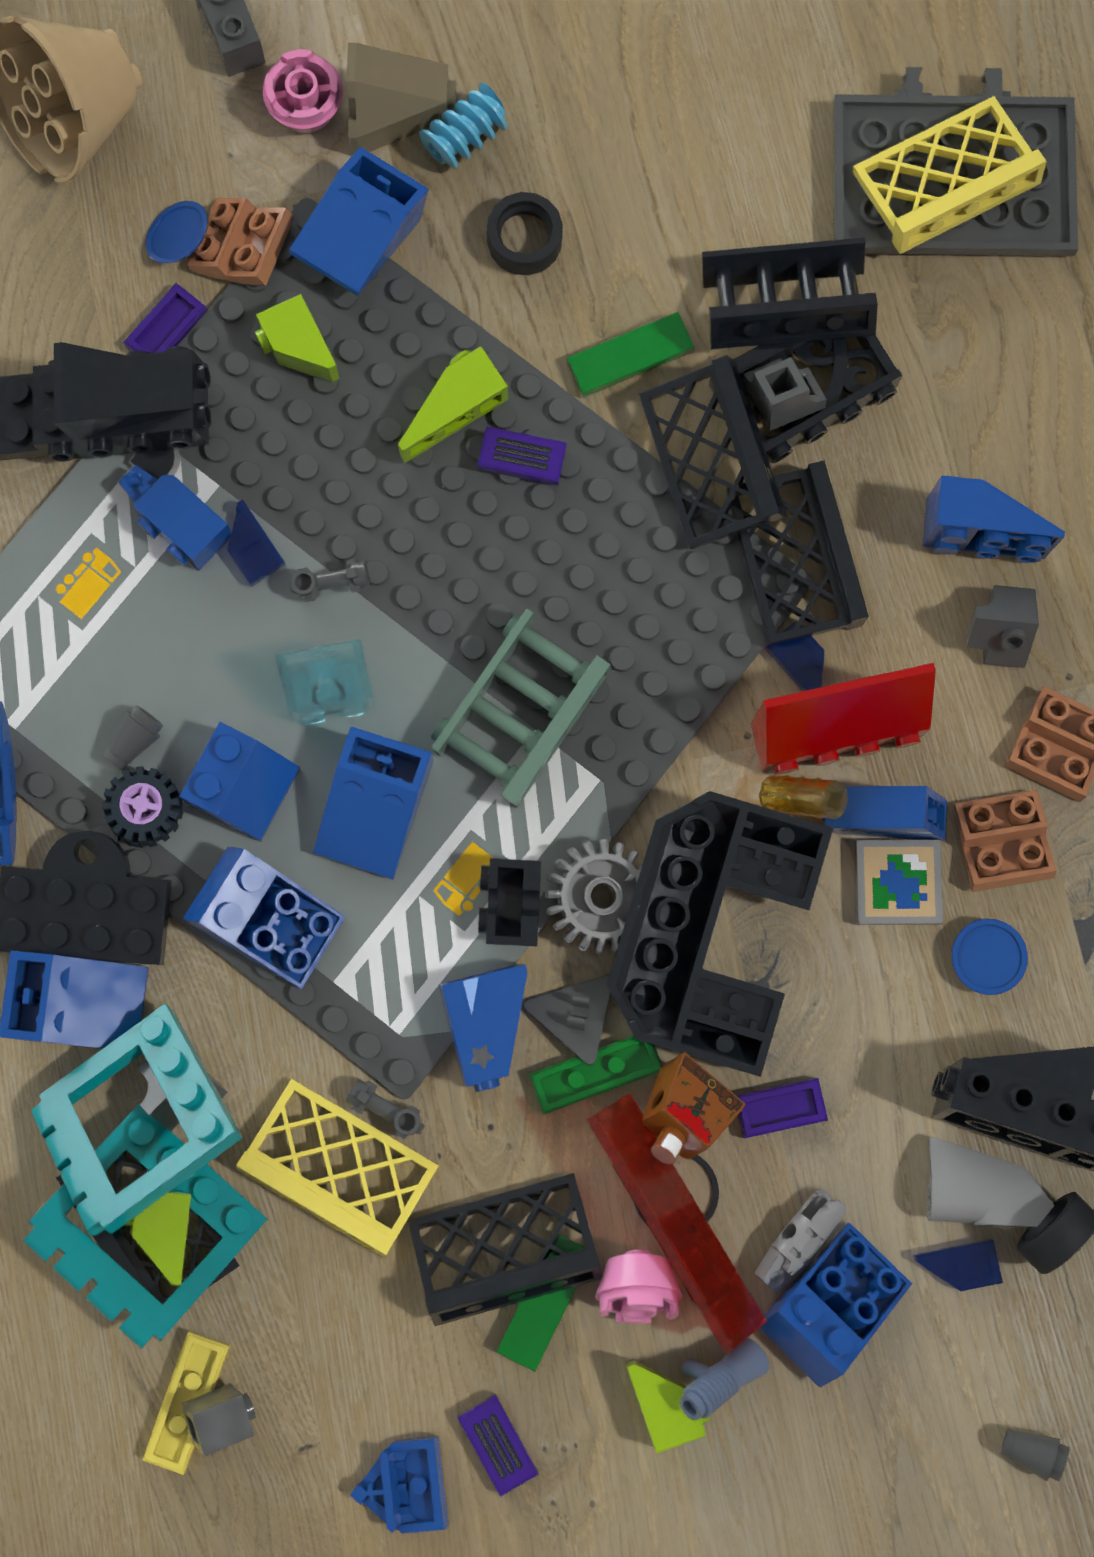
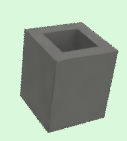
[181,1383,256,1457]

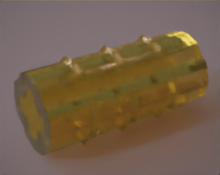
[759,775,848,819]

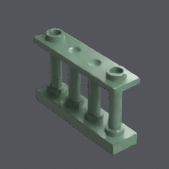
[431,608,611,808]

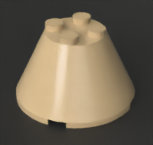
[0,16,142,182]

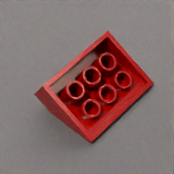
[751,663,936,775]

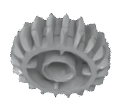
[544,839,642,954]

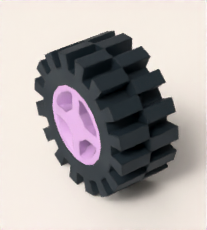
[102,766,183,848]

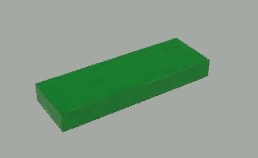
[567,312,695,398]
[529,1036,662,1115]
[496,1235,586,1372]

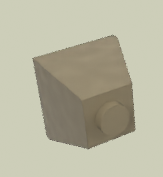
[347,43,456,155]

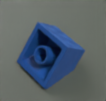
[179,722,300,842]

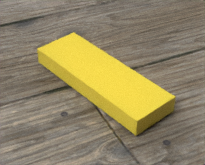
[142,1331,231,1475]

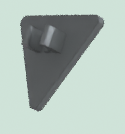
[524,975,611,1065]

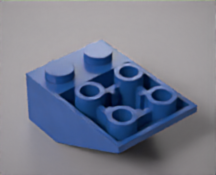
[289,147,429,296]
[923,475,1065,563]
[313,726,434,880]
[183,847,346,989]
[0,950,149,1049]
[756,1222,912,1388]

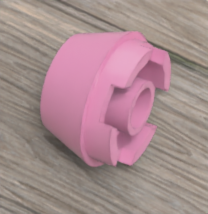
[263,49,343,133]
[595,1250,683,1324]

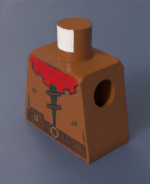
[642,1052,746,1164]

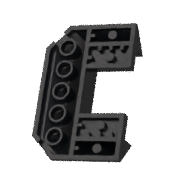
[607,791,833,1077]

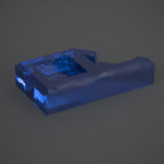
[227,499,286,587]
[765,620,824,691]
[913,1239,1003,1291]

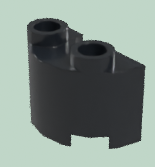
[478,858,541,946]

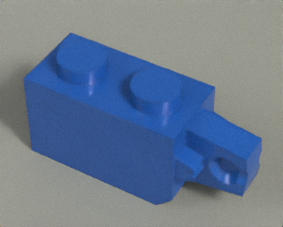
[119,465,233,570]

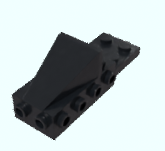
[0,342,211,462]
[931,1046,1094,1172]

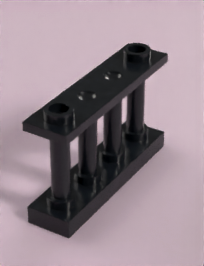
[702,237,878,349]

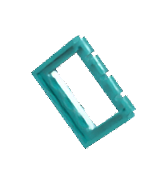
[31,1003,243,1235]
[23,1103,268,1349]

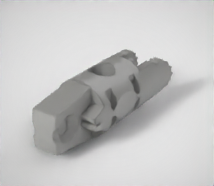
[754,1188,847,1293]

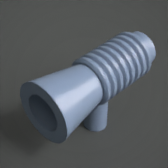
[680,1337,769,1420]

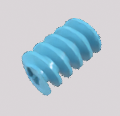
[419,82,508,170]

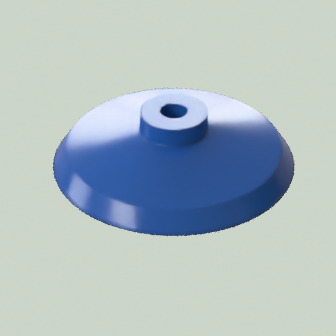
[146,201,207,263]
[952,919,1028,995]

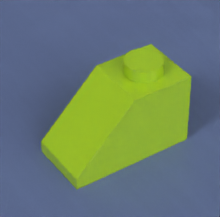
[255,294,340,382]
[124,1191,191,1286]
[625,1360,710,1453]

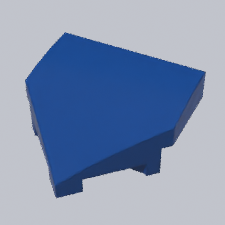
[350,1436,449,1533]

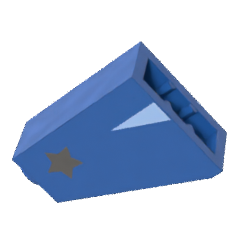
[820,786,947,841]
[439,963,528,1092]

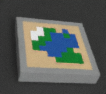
[854,840,943,925]

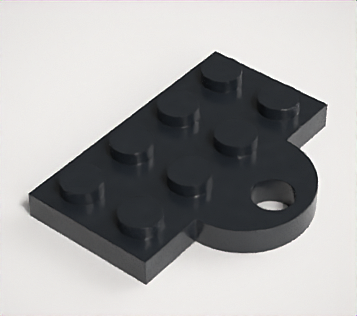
[0,831,172,965]

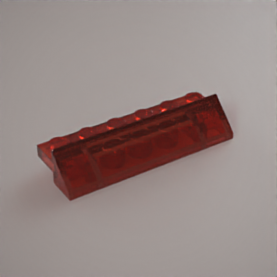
[586,1093,767,1354]

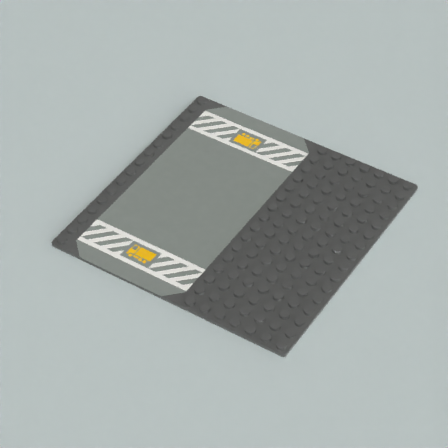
[0,198,813,1099]

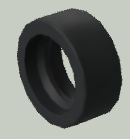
[486,192,563,276]
[1017,1192,1094,1274]

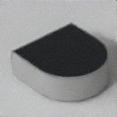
[129,448,180,479]

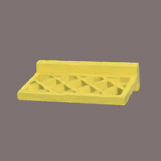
[853,96,1047,254]
[236,1079,439,1259]

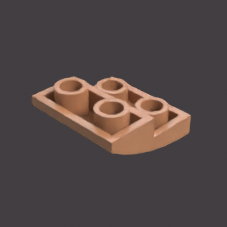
[187,198,295,286]
[1005,686,1094,802]
[954,790,1057,892]

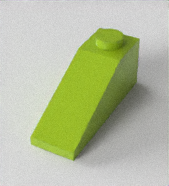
[398,347,508,463]

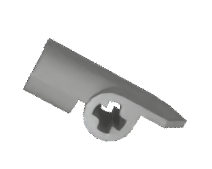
[926,1137,1055,1228]

